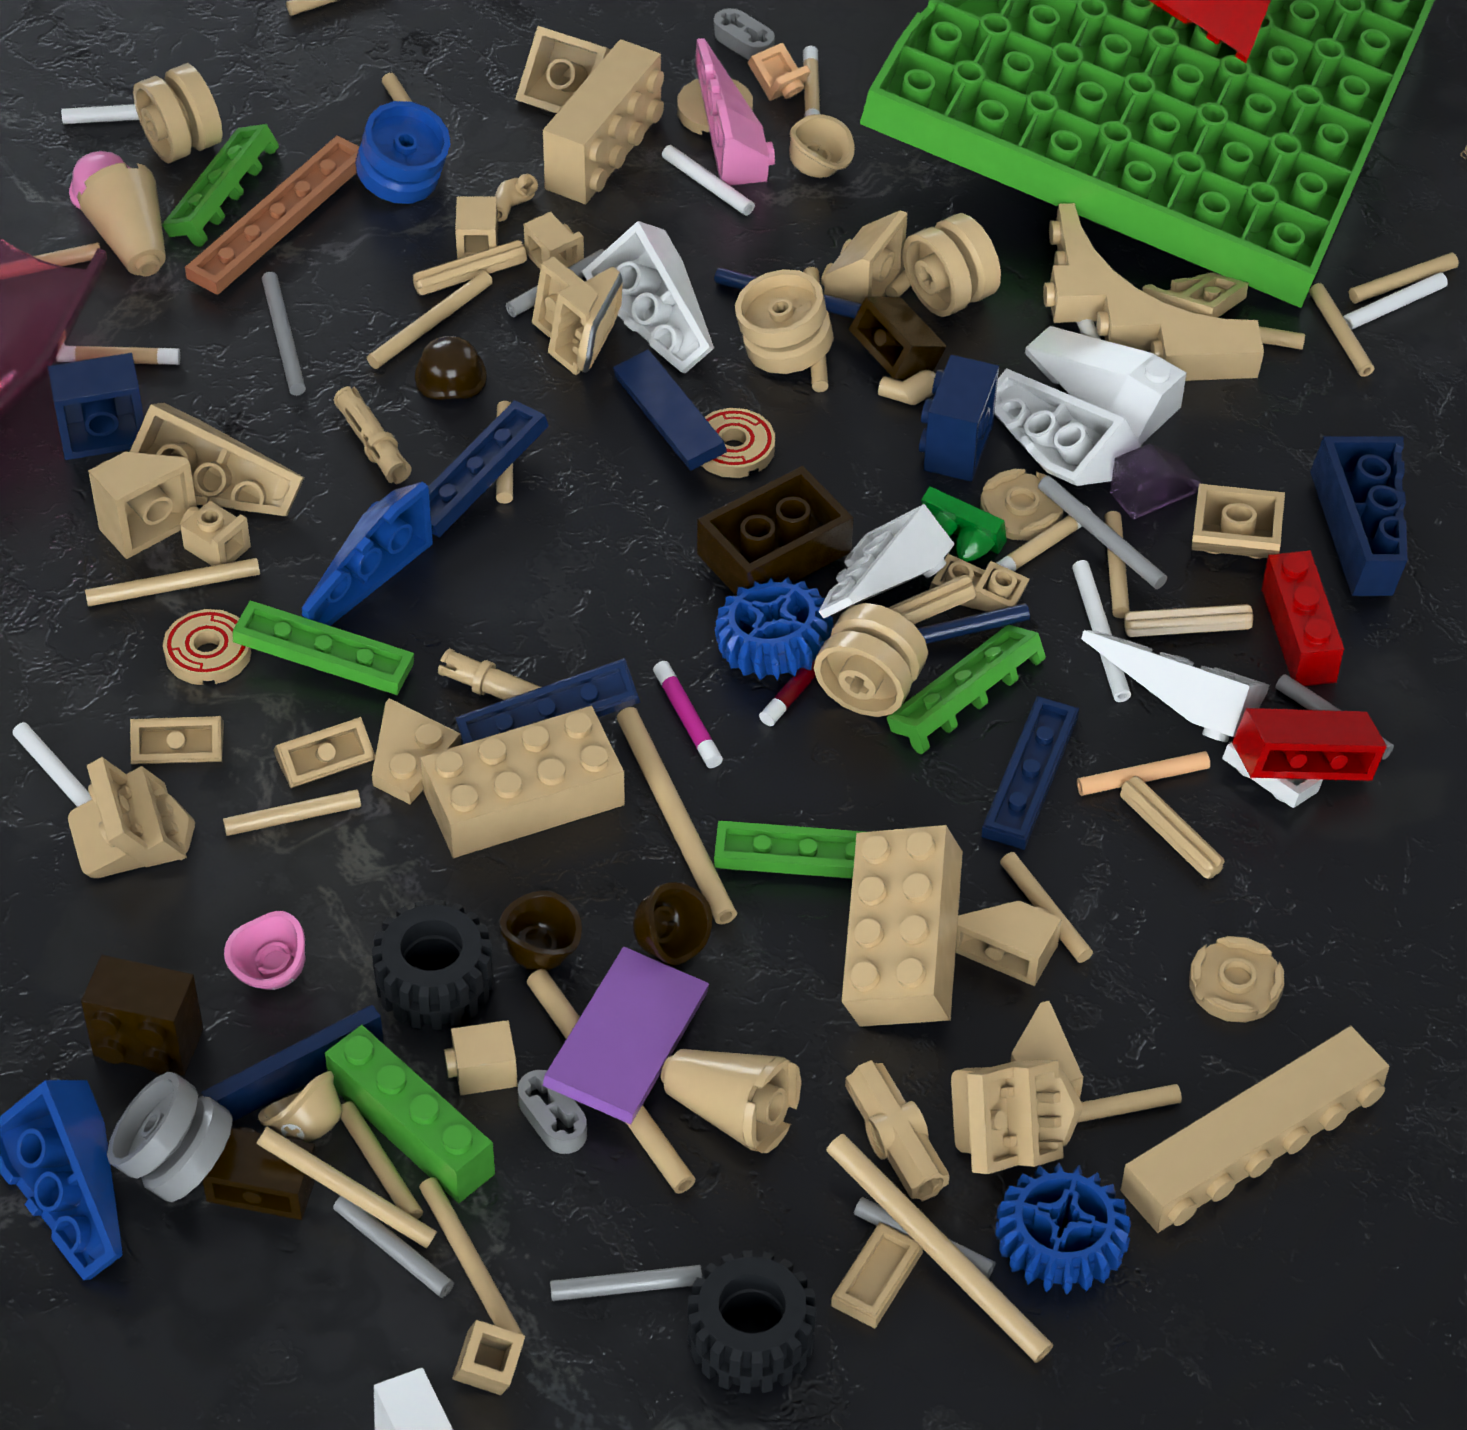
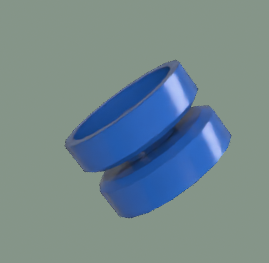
[355,101,451,204]

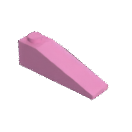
[695,38,775,186]

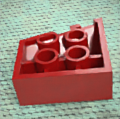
[1149,0,1271,63]

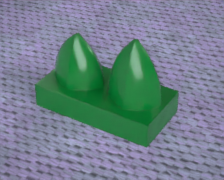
[921,487,1007,562]

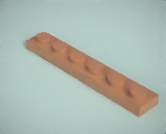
[185,136,359,295]

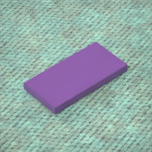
[543,946,709,1125]

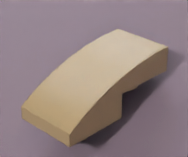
[929,554,1029,612]

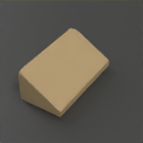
[130,716,224,765]
[273,717,375,788]

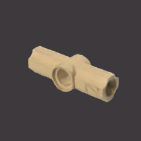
[845,1060,950,1201]

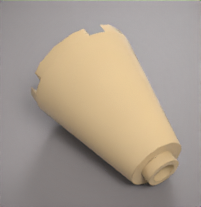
[77,163,166,276]
[661,1049,801,1153]

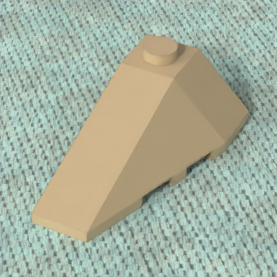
[130,403,305,516]

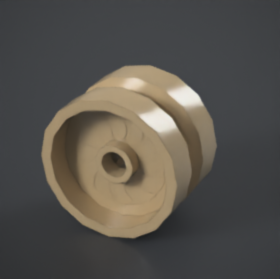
[133,63,223,164]
[902,213,1001,317]
[735,269,834,374]
[814,603,928,717]

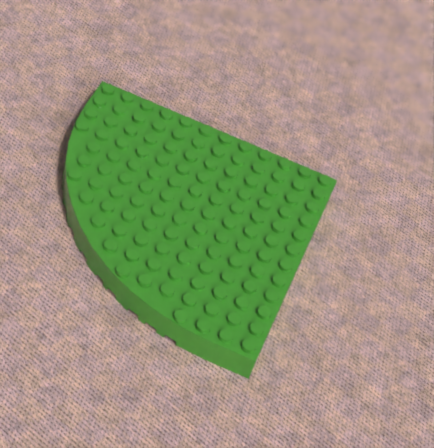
[860,0,1434,308]

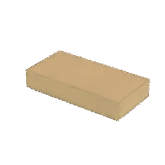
[831,1222,923,1328]

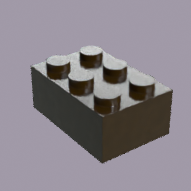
[697,466,853,595]

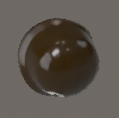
[415,336,487,400]
[633,882,712,965]
[499,891,582,971]

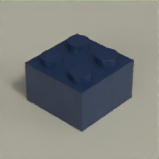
[48,353,144,460]
[919,355,999,482]

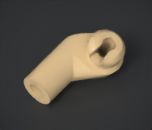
[494,174,538,222]
[878,370,936,405]

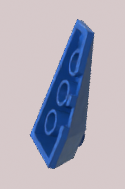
[301,482,433,626]
[0,1080,123,1280]

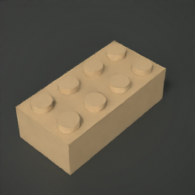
[543,39,664,205]
[420,706,625,858]
[842,825,963,1027]

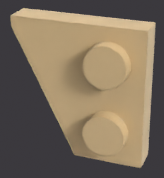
[1142,272,1248,318]
[372,698,461,805]

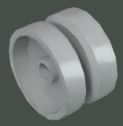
[107,1072,233,1202]

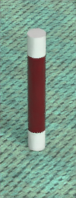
[759,660,816,726]

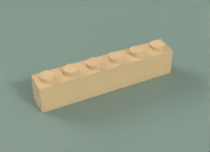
[1120,1026,1389,1233]

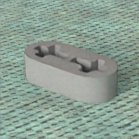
[714,8,775,60]
[518,1070,587,1154]

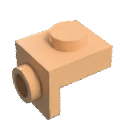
[748,43,811,101]

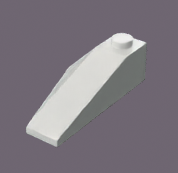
[994,368,1143,486]

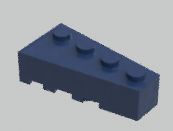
[1310,436,1408,596]

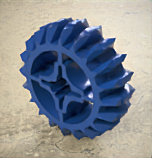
[715,577,834,681]
[995,1162,1131,1295]

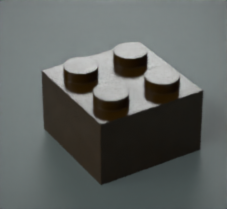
[81,955,204,1076]

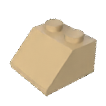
[515,26,611,113]
[821,210,908,304]
[88,451,197,559]
[1192,484,1285,559]

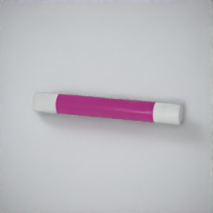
[653,661,723,768]

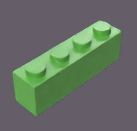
[325,1024,495,1204]

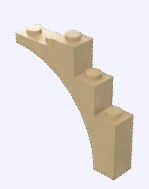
[1043,203,1264,381]

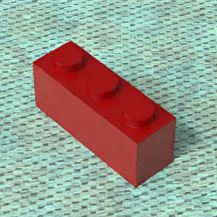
[1262,550,1344,686]
[1232,708,1387,781]

